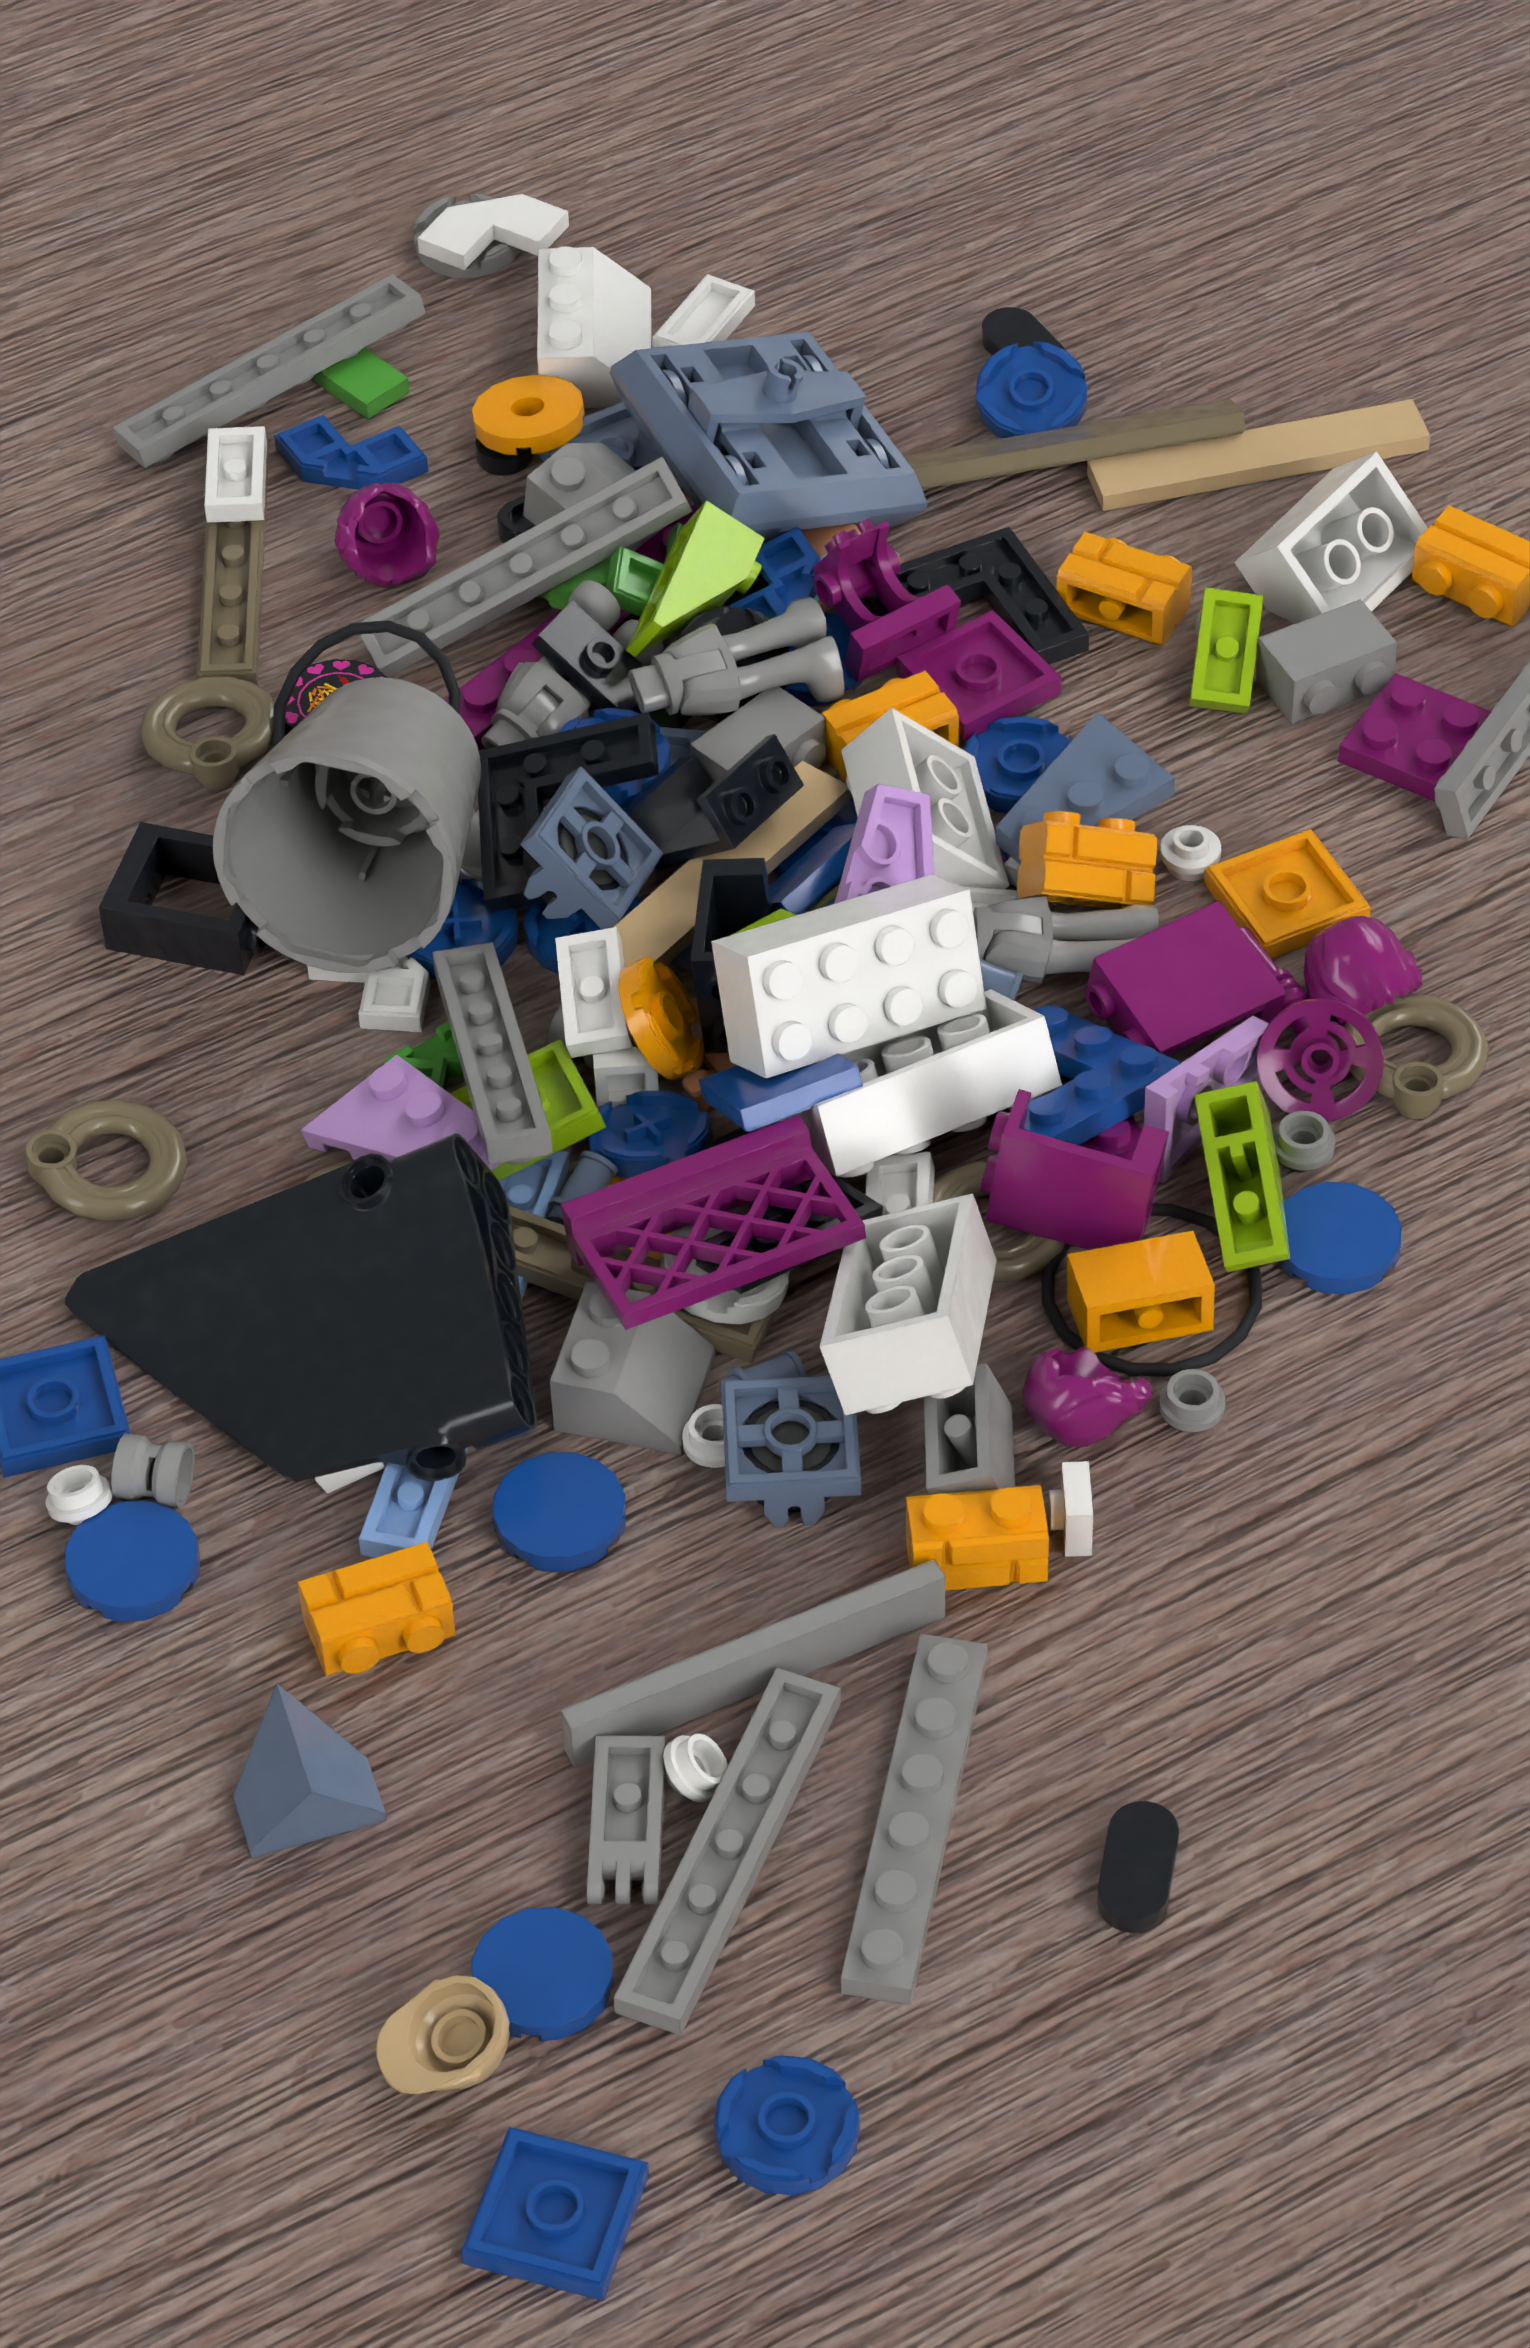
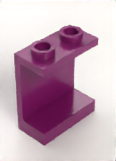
[1086,900,1287,1057]
[980,1089,1169,1250]

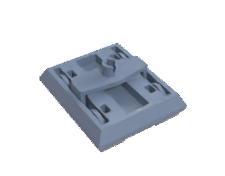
[610,332,928,543]

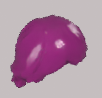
[334,483,440,588]
[1304,916,1423,1026]
[1022,1347,1153,1447]

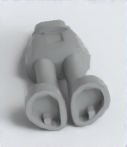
[481,580,664,749]
[628,596,844,716]
[973,896,1159,983]

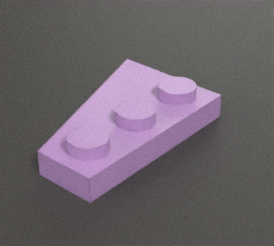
[834,784,934,904]
[1142,1016,1268,1183]
[300,1055,501,1171]

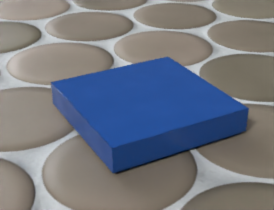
[769,823,856,915]
[699,1053,863,1132]
[0,1335,130,1478]
[461,2127,649,2301]

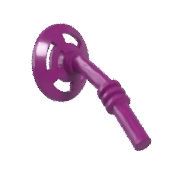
[1240,927,1384,1122]

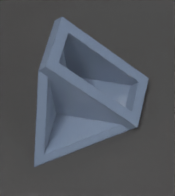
[233,1683,387,1858]

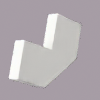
[417,194,569,270]
[307,956,430,1032]

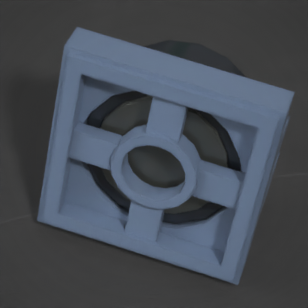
[520,766,663,929]
[721,1376,861,1527]

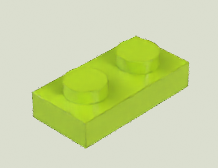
[1189,587,1264,714]

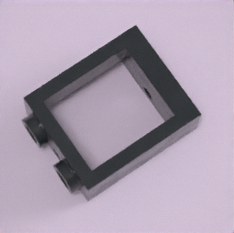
[99,822,266,976]

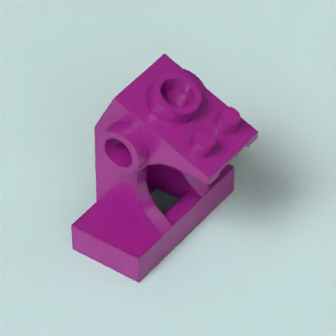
[812,518,961,683]

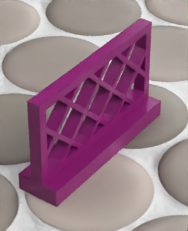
[560,1115,866,1330]

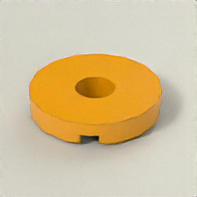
[472,375,585,455]
[618,956,705,1080]

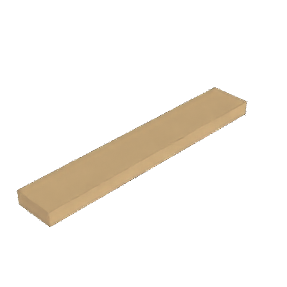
[1087,399,1430,511]
[614,761,850,967]

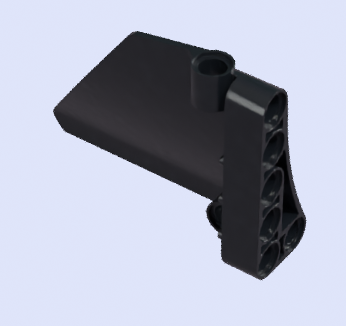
[65,1133,536,1482]

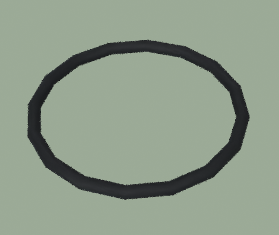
[272,620,461,747]
[1042,1203,1262,1376]

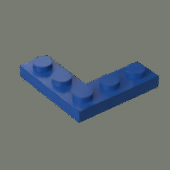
[1024,1005,1182,1145]

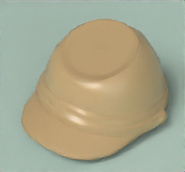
[376,1975,510,2094]

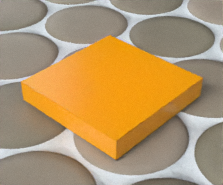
[1204,829,1371,959]

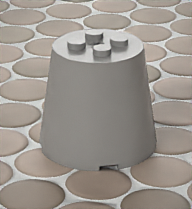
[213,677,481,973]

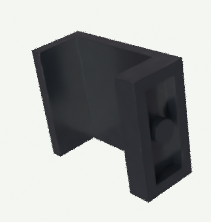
[622,734,804,868]
[690,858,773,1053]

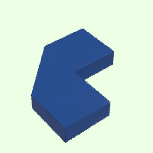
[274,415,428,490]
[729,527,821,620]

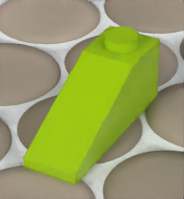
[626,500,765,657]
[1194,1081,1290,1272]

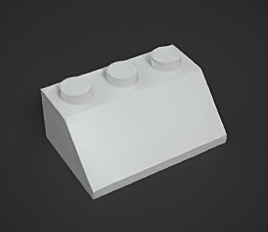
[537,246,652,408]
[1234,451,1428,624]
[841,707,1009,890]

